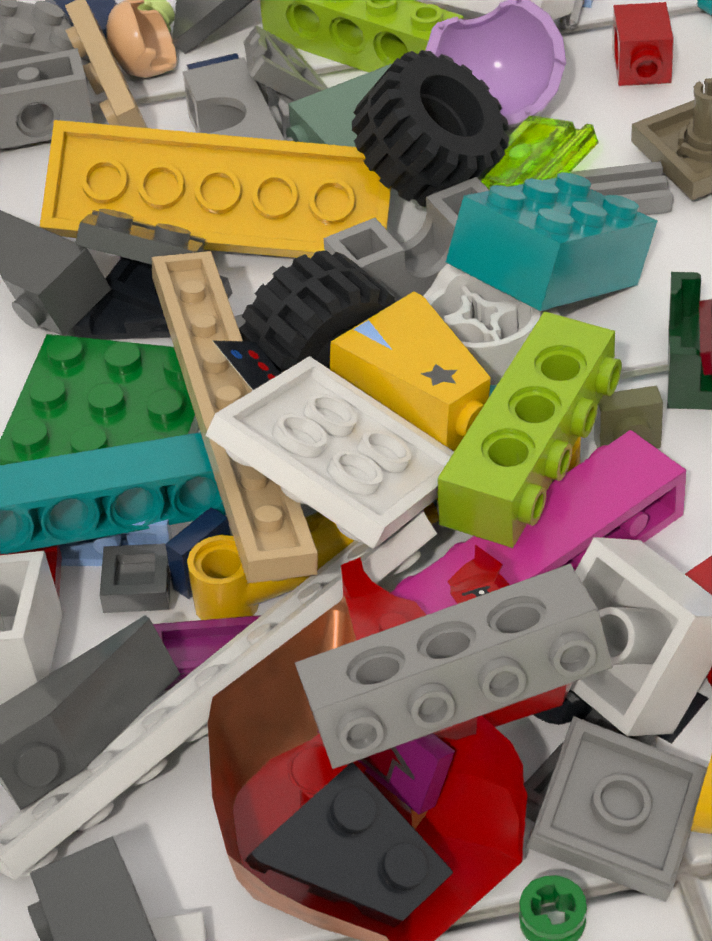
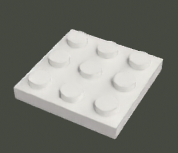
[205,356,454,549]

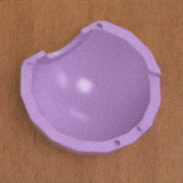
[426,0,566,129]

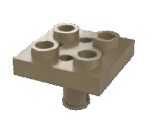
[631,78,712,201]

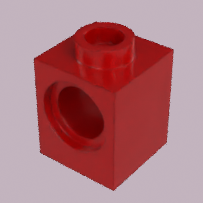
[612,2,674,86]

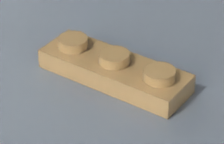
[65,0,148,128]

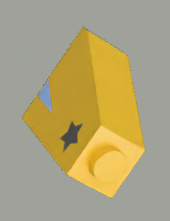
[330,291,491,451]

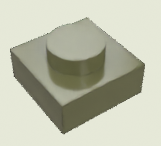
[594,385,663,448]

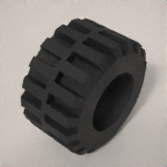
[352,50,510,207]
[238,250,397,373]

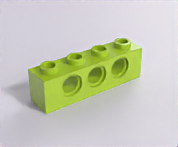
[260,0,464,73]
[437,311,622,548]

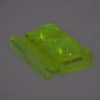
[481,115,599,190]

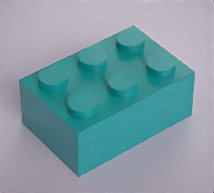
[445,172,658,311]

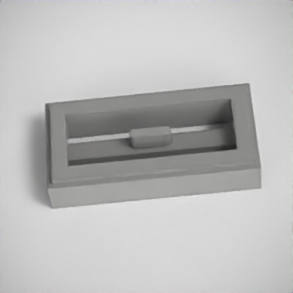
[550,161,672,215]

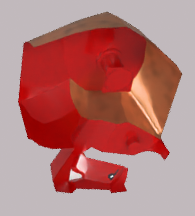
[208,544,573,941]

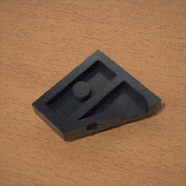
[244,762,453,928]

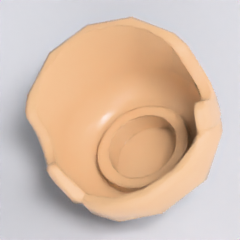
[106,0,177,78]

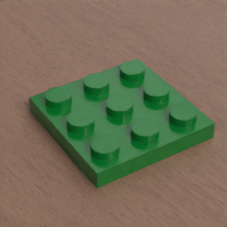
[0,334,199,465]

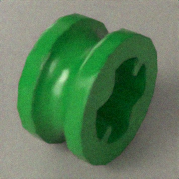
[519,875,587,941]

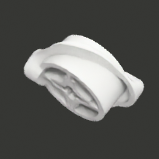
[423,264,560,385]

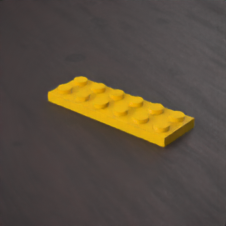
[40,120,391,258]

